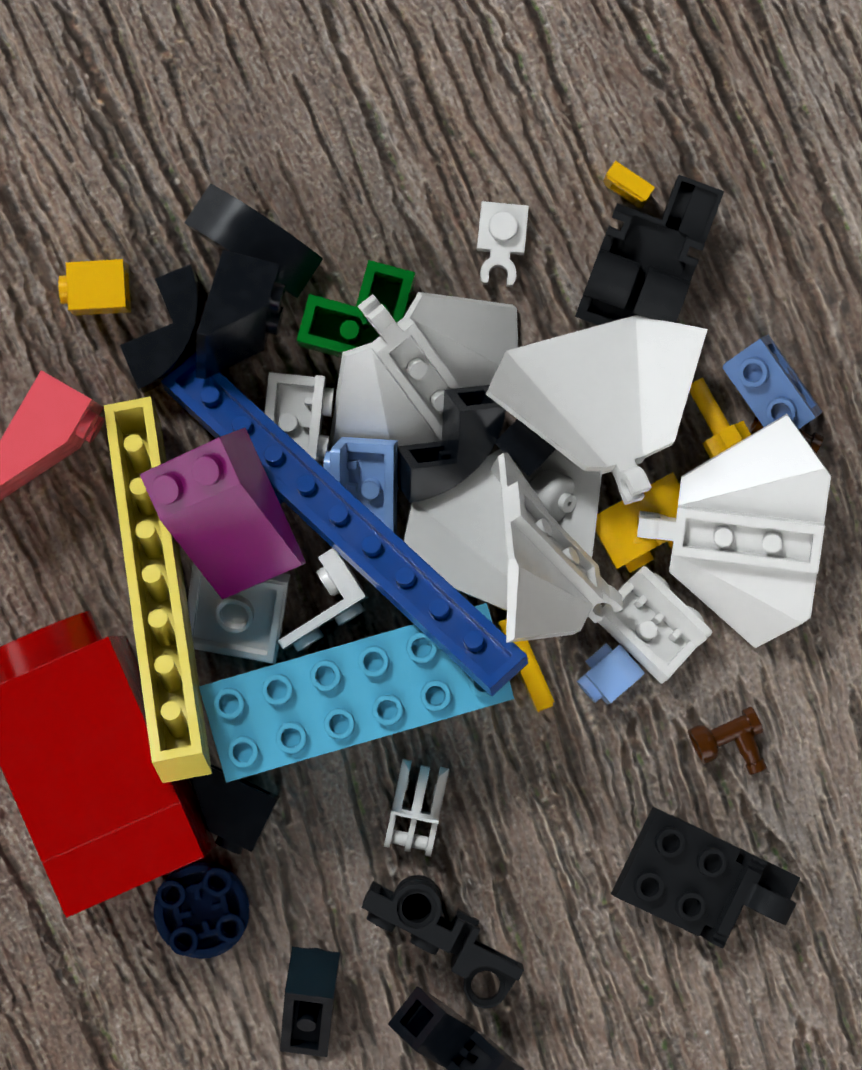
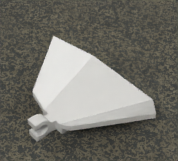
[328,292,518,451]
[486,315,708,505]
[637,414,831,648]
[403,449,602,611]
[490,452,624,643]

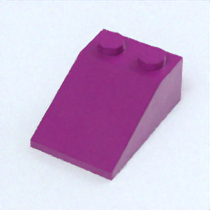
[139,427,306,600]

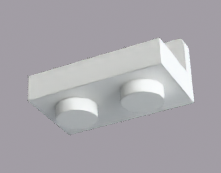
[265,372,334,464]
[598,566,713,684]

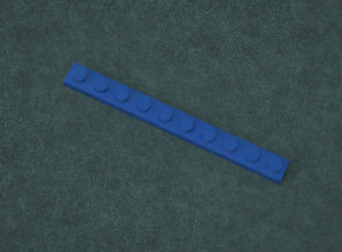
[161,352,528,696]

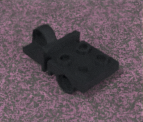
[575,175,724,325]
[611,807,800,949]
[361,875,524,1009]

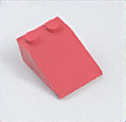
[0,370,105,501]

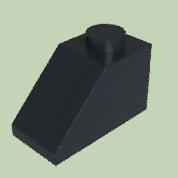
[190,764,280,855]
[280,946,340,1057]

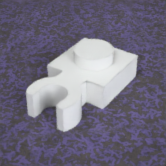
[477,201,529,287]

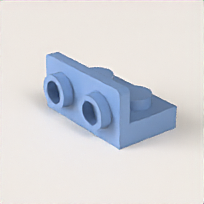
[723,334,822,429]

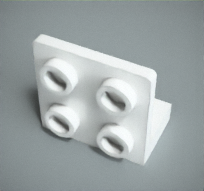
[278,548,369,652]

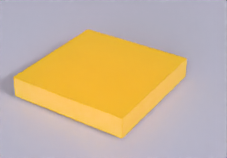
[496,618,555,712]

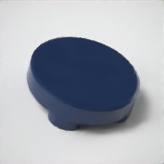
[154,861,251,959]

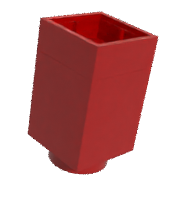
[0,611,217,918]

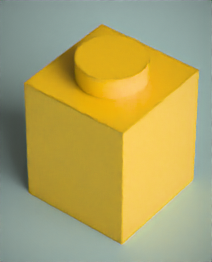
[58,259,131,316]

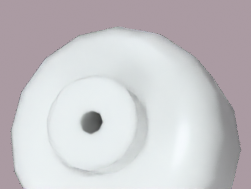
[529,469,577,521]

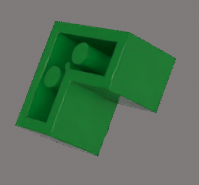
[296,260,416,358]

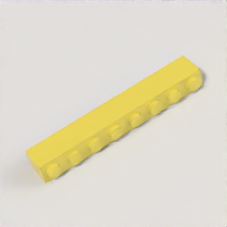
[104,396,212,783]

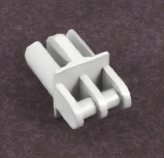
[384,759,449,857]

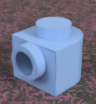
[576,643,645,705]

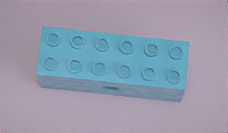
[199,603,515,783]

